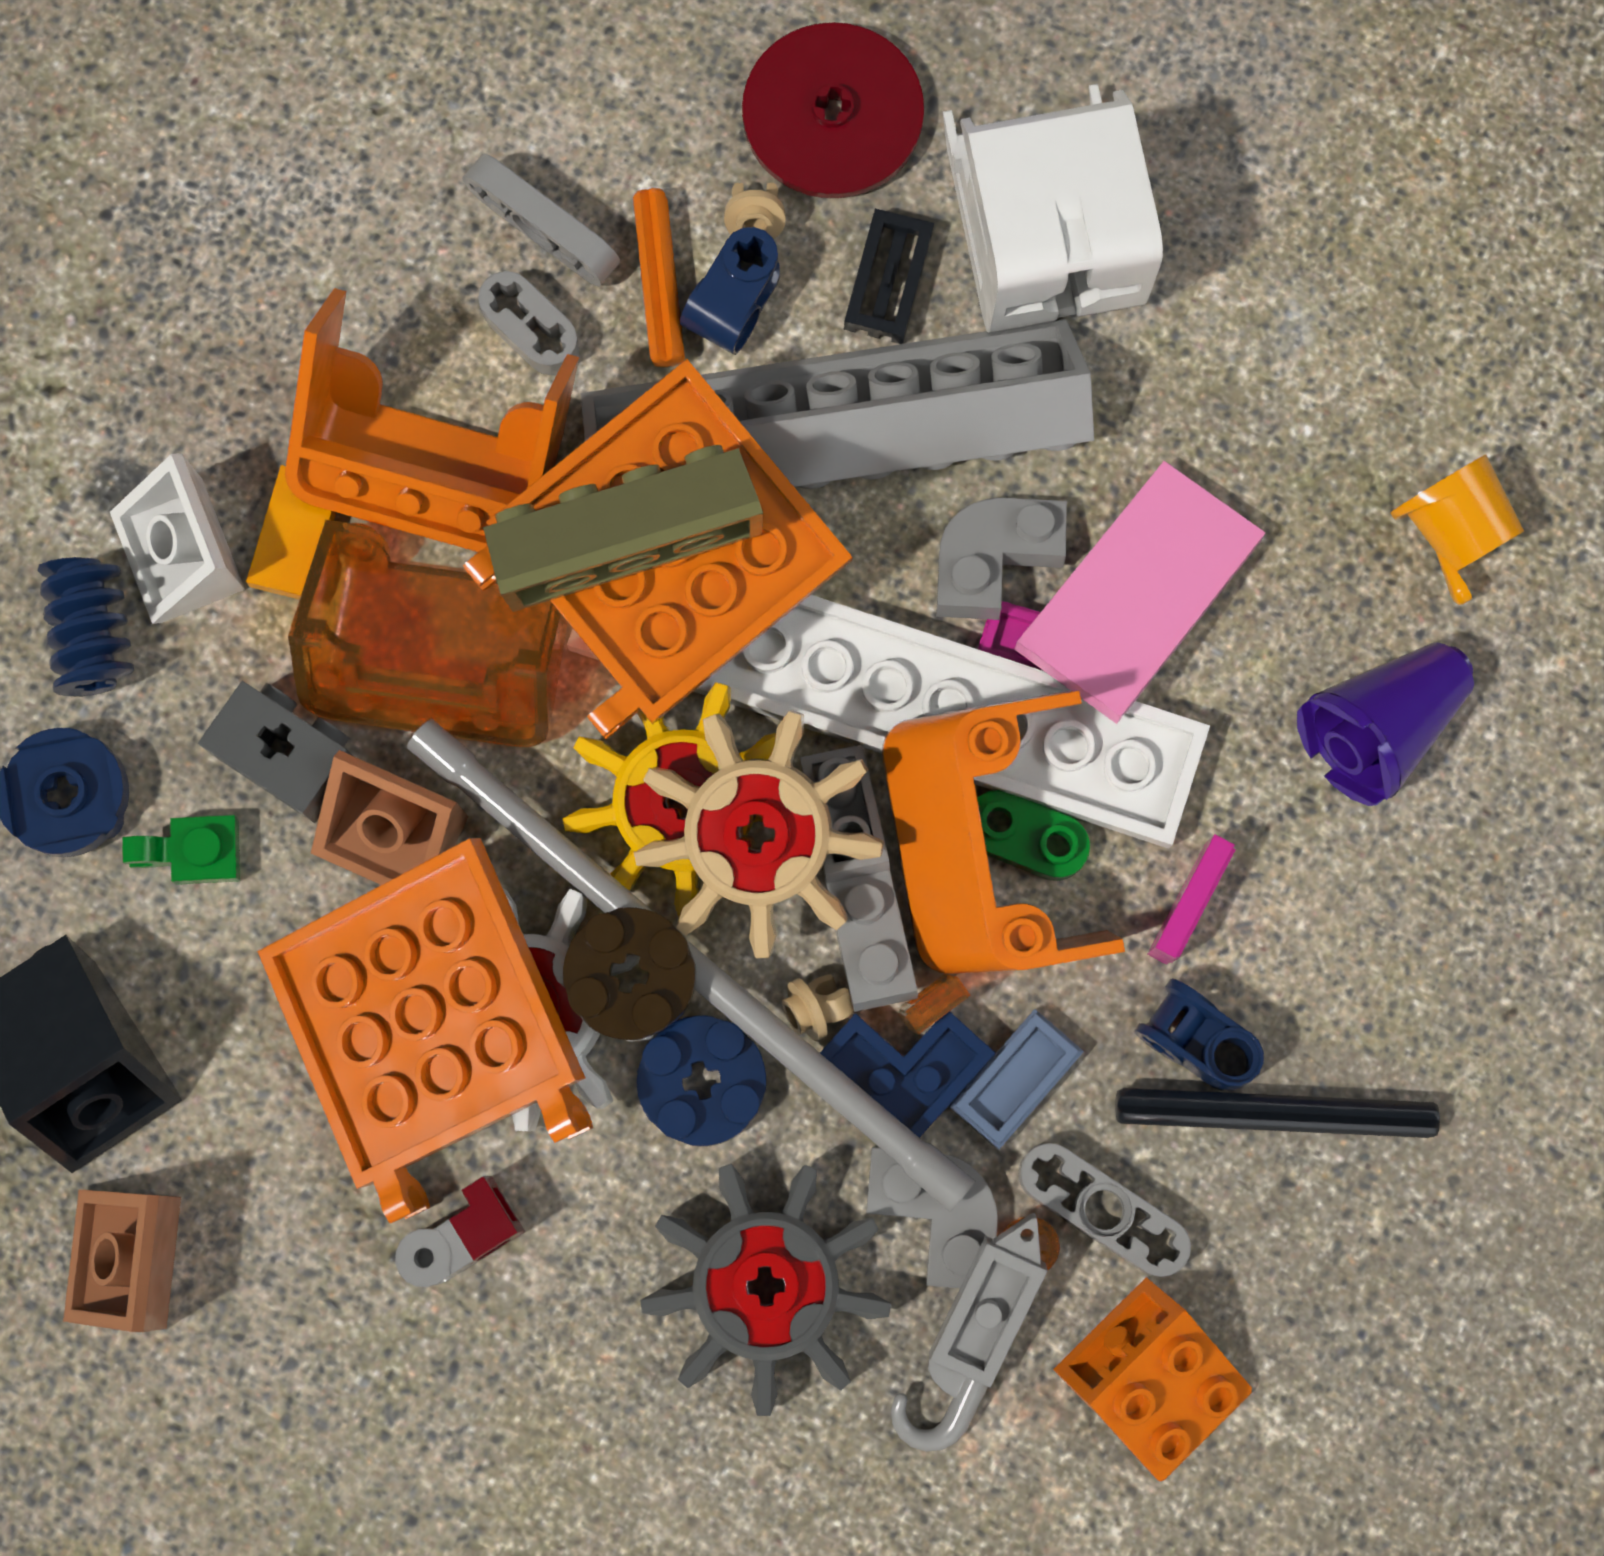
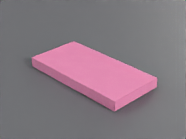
[1015,461,1266,724]

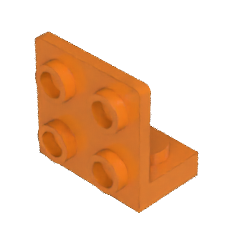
[1053,1277,1252,1481]

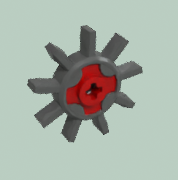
[640,1164,891,1416]

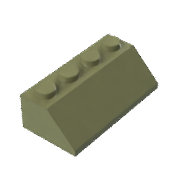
[483,445,763,612]

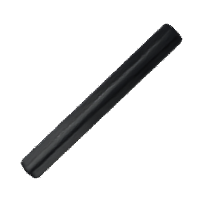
[1115,1088,1440,1138]

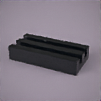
[844,208,934,344]

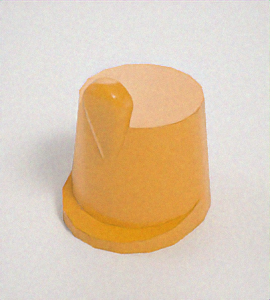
[1390,454,1524,605]

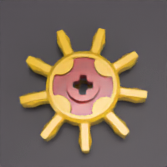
[562,682,776,919]

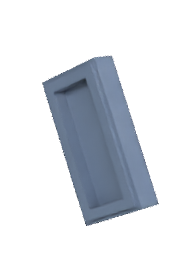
[949,1009,1084,1150]

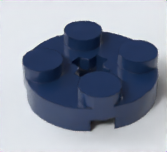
[0,728,129,857]
[636,1016,767,1147]

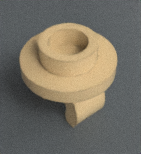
[724,183,786,239]
[782,974,854,1041]

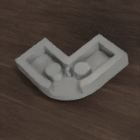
[936,498,1067,620]
[866,1147,997,1288]

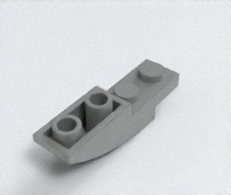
[800,745,918,1012]

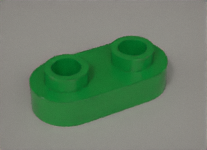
[977,790,1090,881]

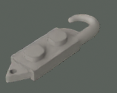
[891,1213,1048,1452]

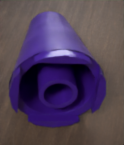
[1297,642,1474,806]

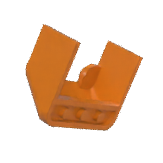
[285,288,579,552]
[882,691,1125,974]

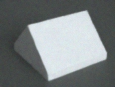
[110,453,245,624]

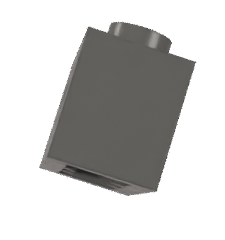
[197,680,353,823]

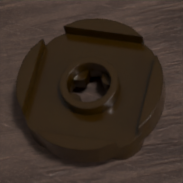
[563,907,697,1040]

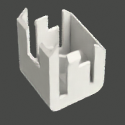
[943,84,1163,333]

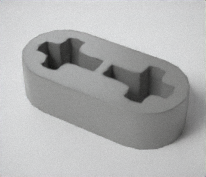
[478,271,580,375]

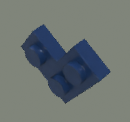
[820,1011,995,1138]

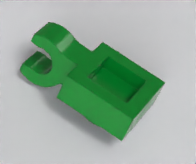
[122,815,240,885]

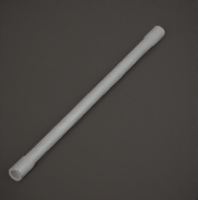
[407,719,976,1212]

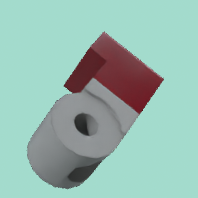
[395,1176,525,1287]

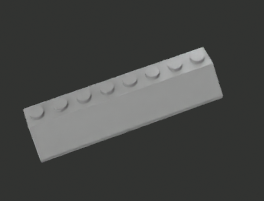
[581,319,1094,489]

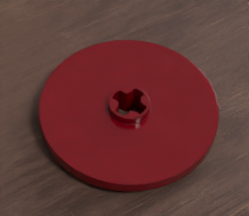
[742,22,924,199]

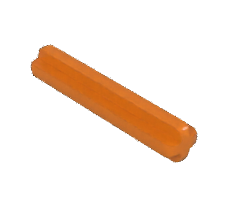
[633,188,685,368]

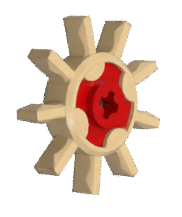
[634,710,884,958]

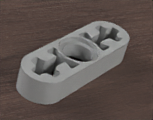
[462,154,620,287]
[1018,1143,1191,1277]

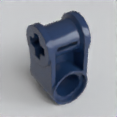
[680,227,780,355]
[1134,978,1264,1091]

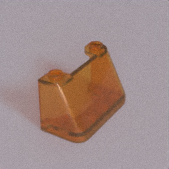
[288,520,568,747]

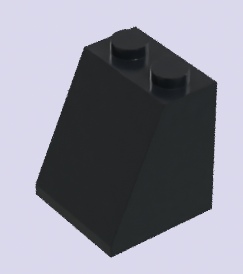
[0,935,182,1173]

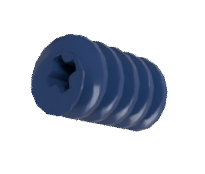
[37,557,134,697]

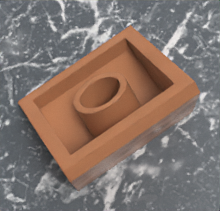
[311,750,469,885]
[63,1189,181,1332]

